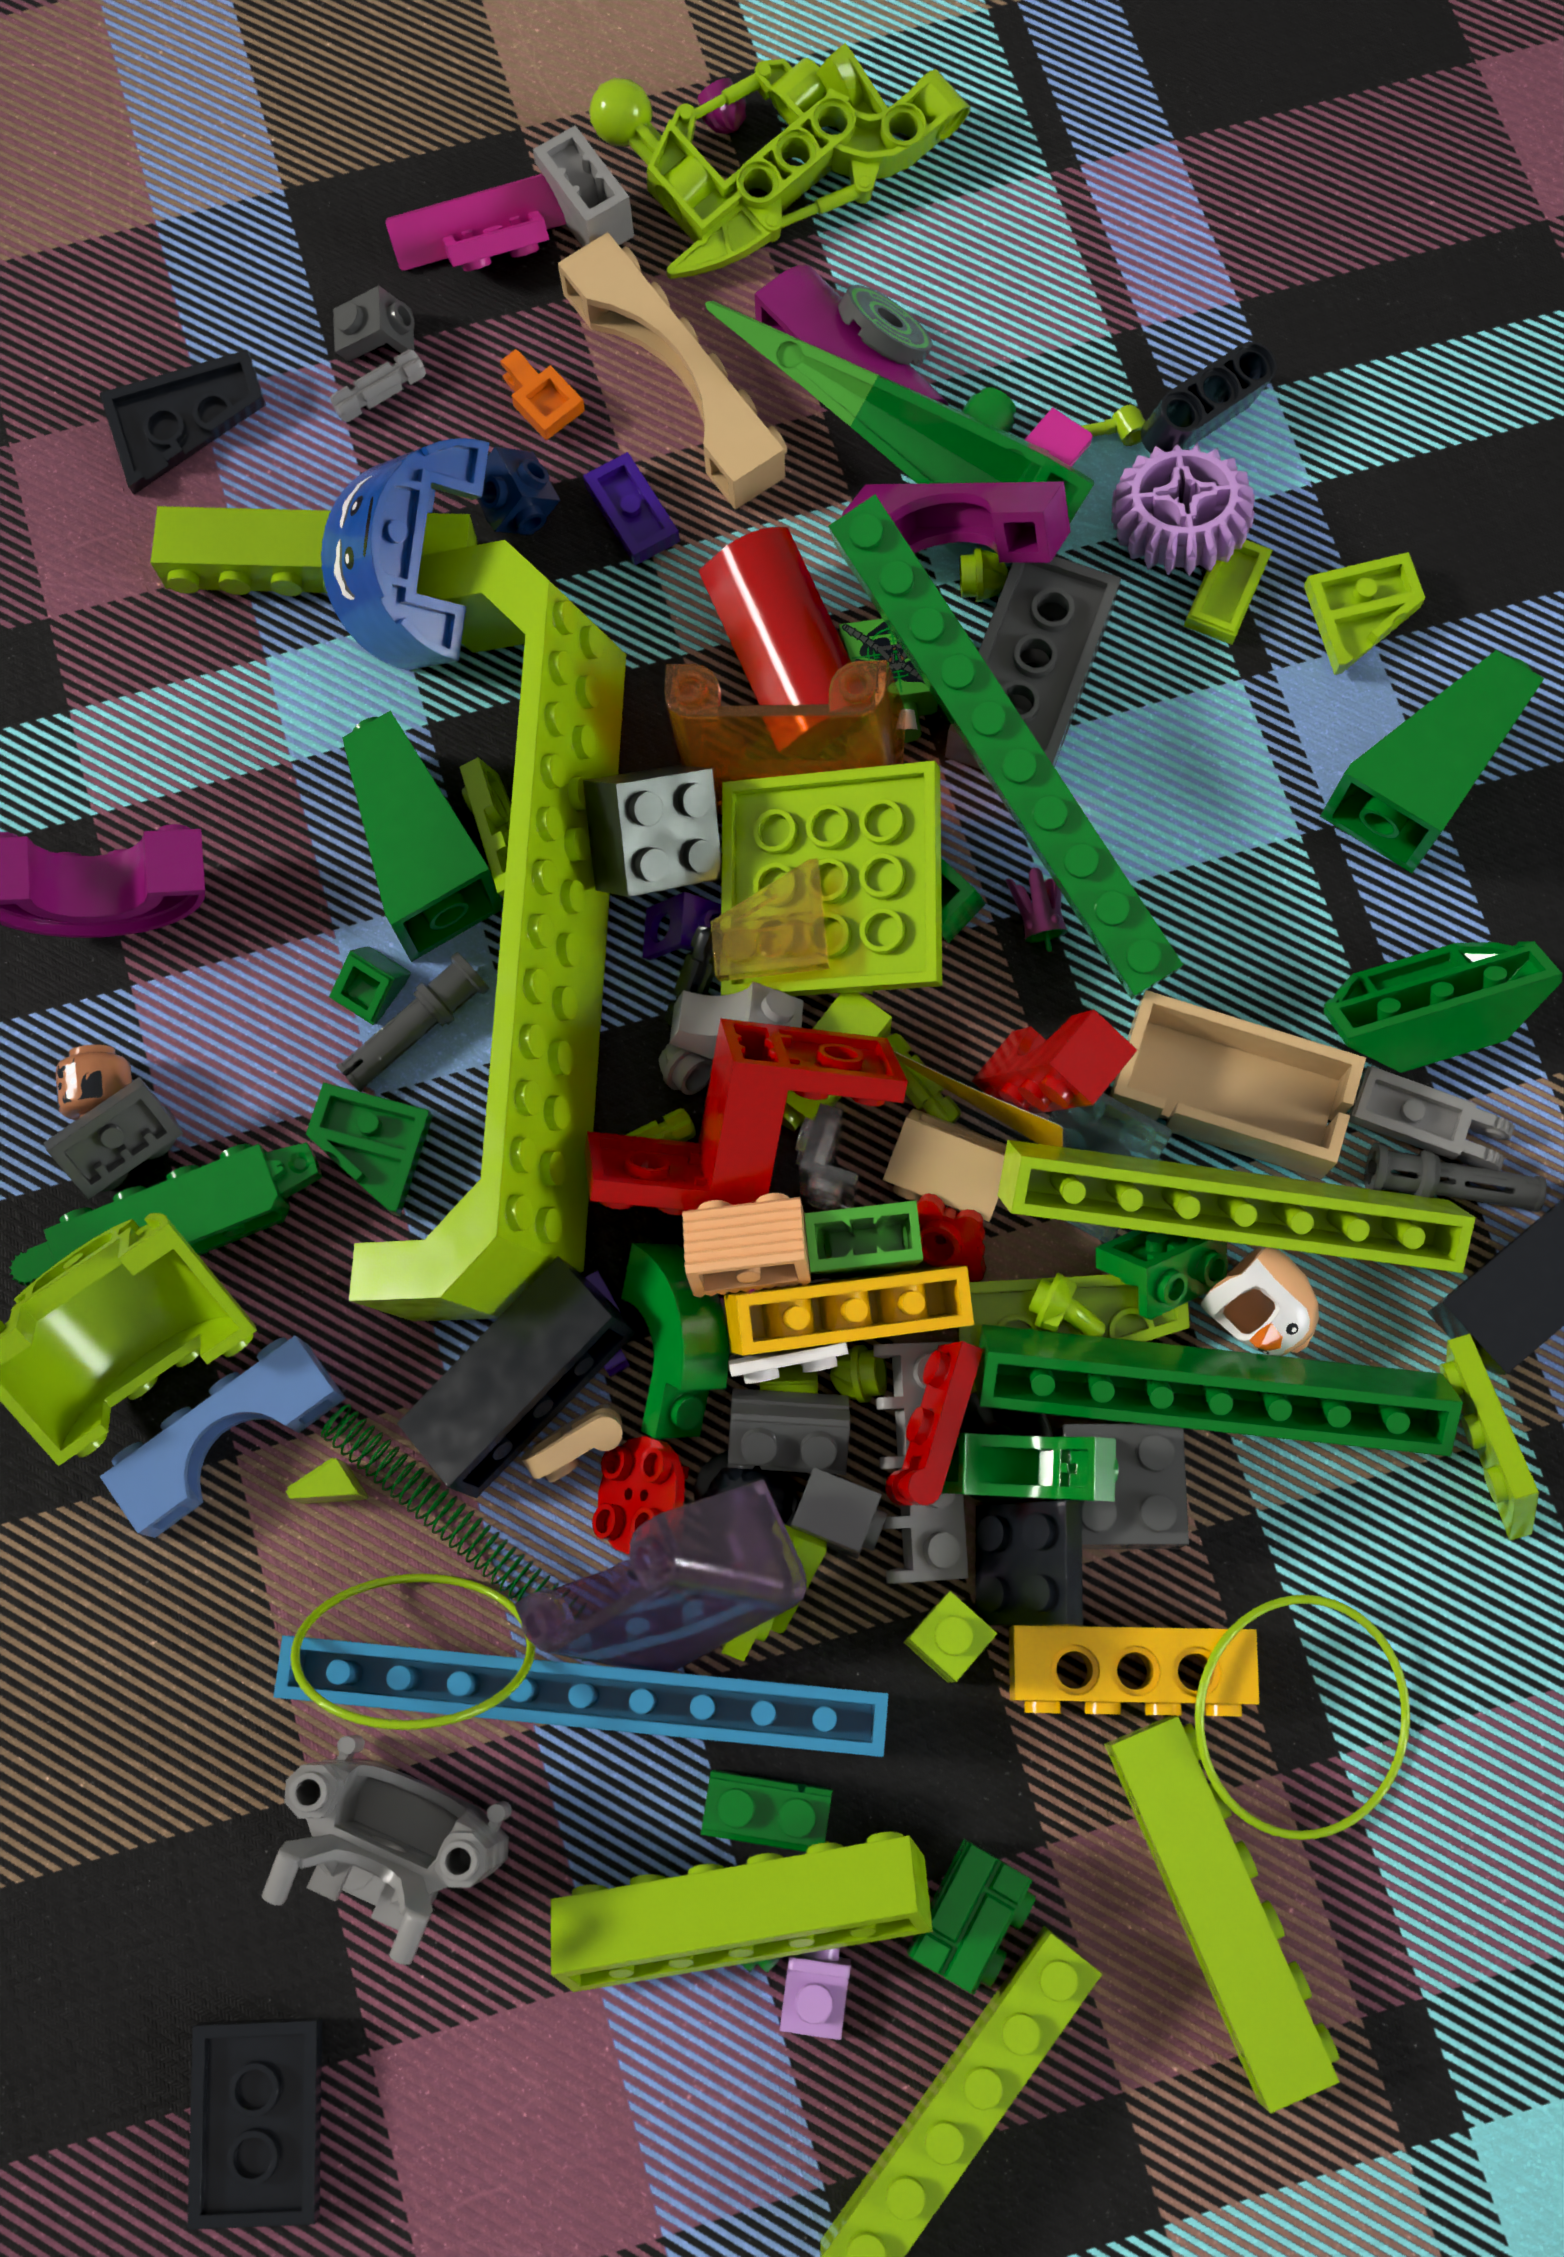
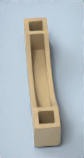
[558,232,787,510]

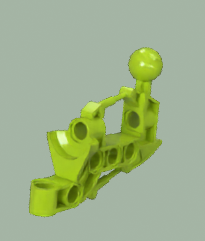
[589,43,970,279]

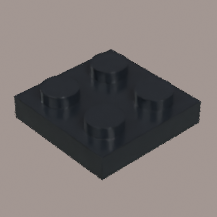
[975,1500,1083,1626]

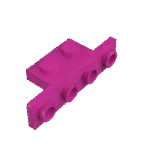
[385,174,566,271]

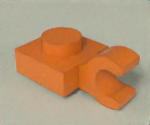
[500,349,585,441]

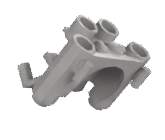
[262,1735,512,1965]

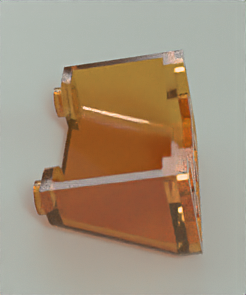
[664,660,906,815]

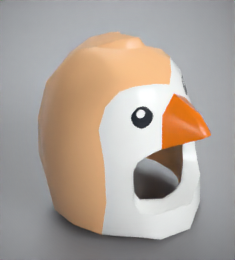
[1201,1246,1319,1356]

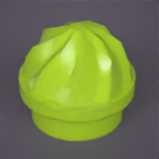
[959,548,1008,602]
[830,1344,887,1403]

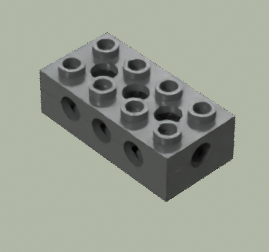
[945,556,1121,769]

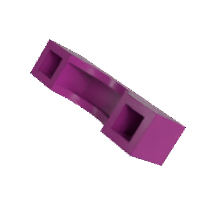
[842,482,1071,563]

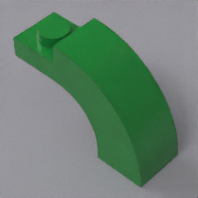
[621,1243,729,1439]
[942,1433,1119,1502]

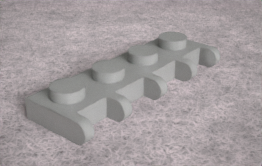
[873,1342,968,1583]

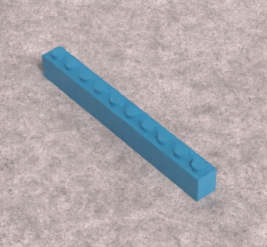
[273,1635,889,1757]

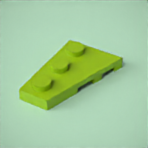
[1439,1334,1539,1541]

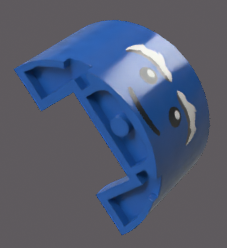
[321,438,490,670]

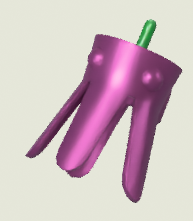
[1006,867,1068,952]

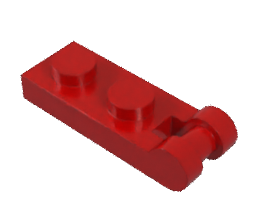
[885,1341,983,1506]

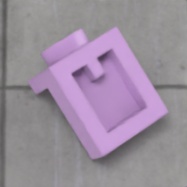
[779,1948,851,2040]

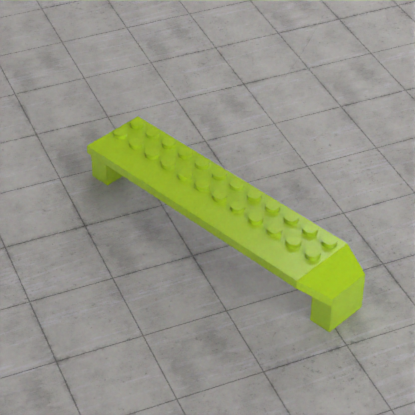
[349,540,626,1321]

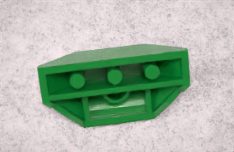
[1324,941,1562,1073]

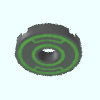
[838,285,933,366]

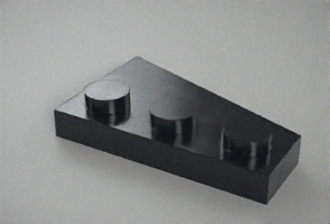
[100,350,266,495]

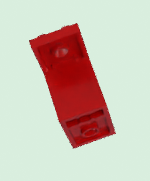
[584,1018,908,1215]

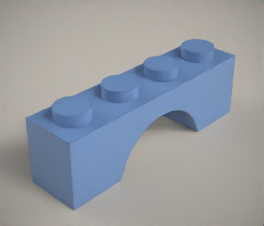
[99,1336,346,1538]

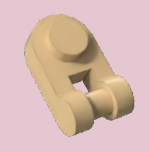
[521,1404,622,1482]

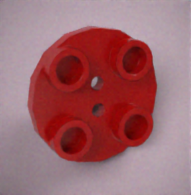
[592,1436,689,1556]

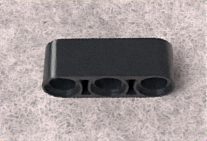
[1141,342,1277,454]

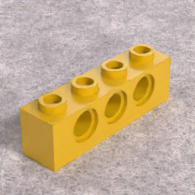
[724,1266,974,1356]
[1009,1625,1259,1717]

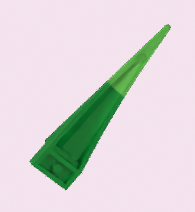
[705,301,1094,551]

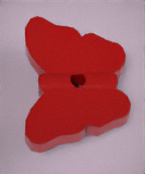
[917,1193,986,1282]

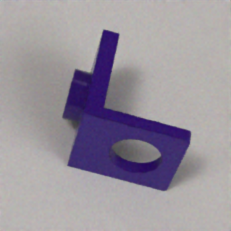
[642,892,721,961]

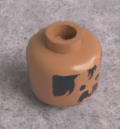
[56,1045,132,1120]

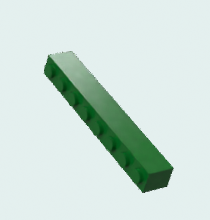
[974,1324,1463,1456]

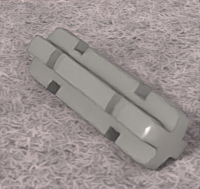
[330,349,426,422]

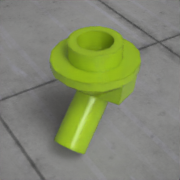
[1028,1273,1106,1337]

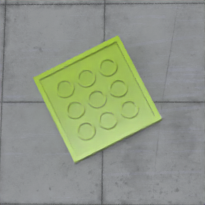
[721,761,942,996]

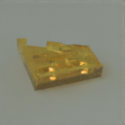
[711,858,830,982]

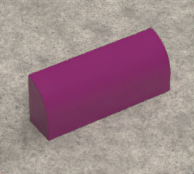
[754,265,949,406]

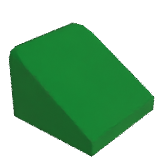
[329,946,411,1025]

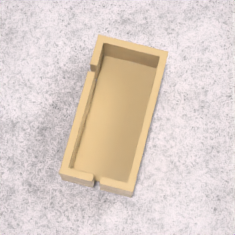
[1105,990,1366,1179]

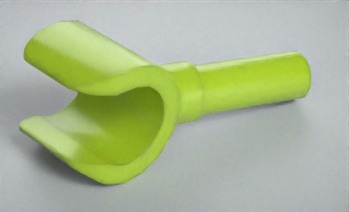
[1081,405,1146,446]

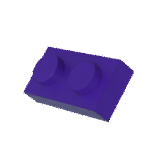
[583,452,680,566]

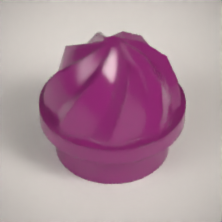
[697,78,746,134]

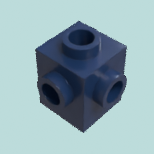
[477,447,560,535]

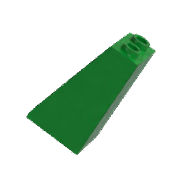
[1320,650,1545,873]
[342,711,503,962]

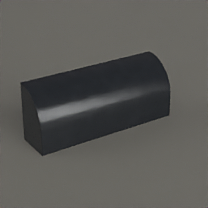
[1427,1198,1564,1375]
[397,1256,637,1498]

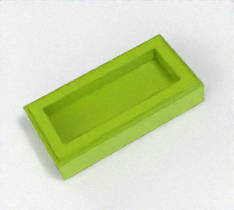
[1184,540,1273,645]

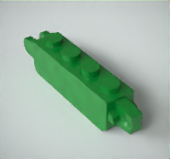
[9,1142,323,1287]

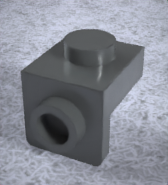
[333,285,414,362]

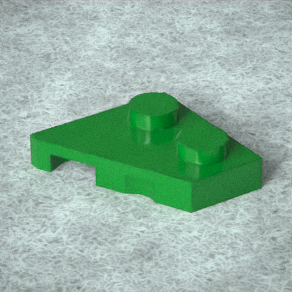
[306,1082,433,1217]

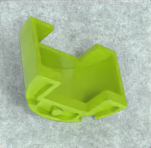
[0,1213,257,1466]

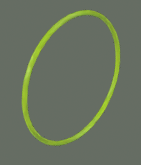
[290,1574,536,1730]
[1195,1595,1410,1840]

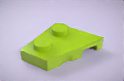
[1304,552,1425,675]

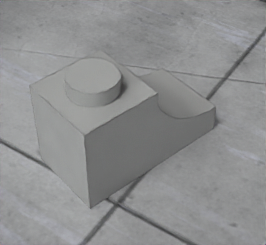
[533,125,634,247]
[669,981,803,1060]

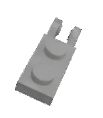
[1349,1066,1515,1171]

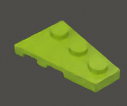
[460,757,511,897]

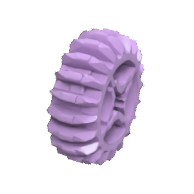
[1111,442,1255,577]

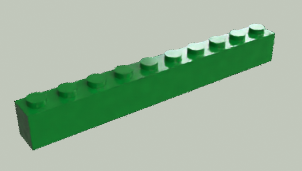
[828,494,1183,1000]

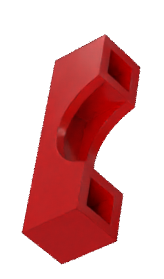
[971,1010,1138,1114]

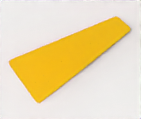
[894,1051,1063,1147]

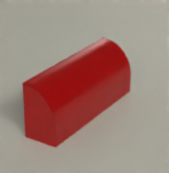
[698,527,872,753]

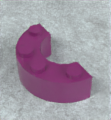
[0,824,205,938]

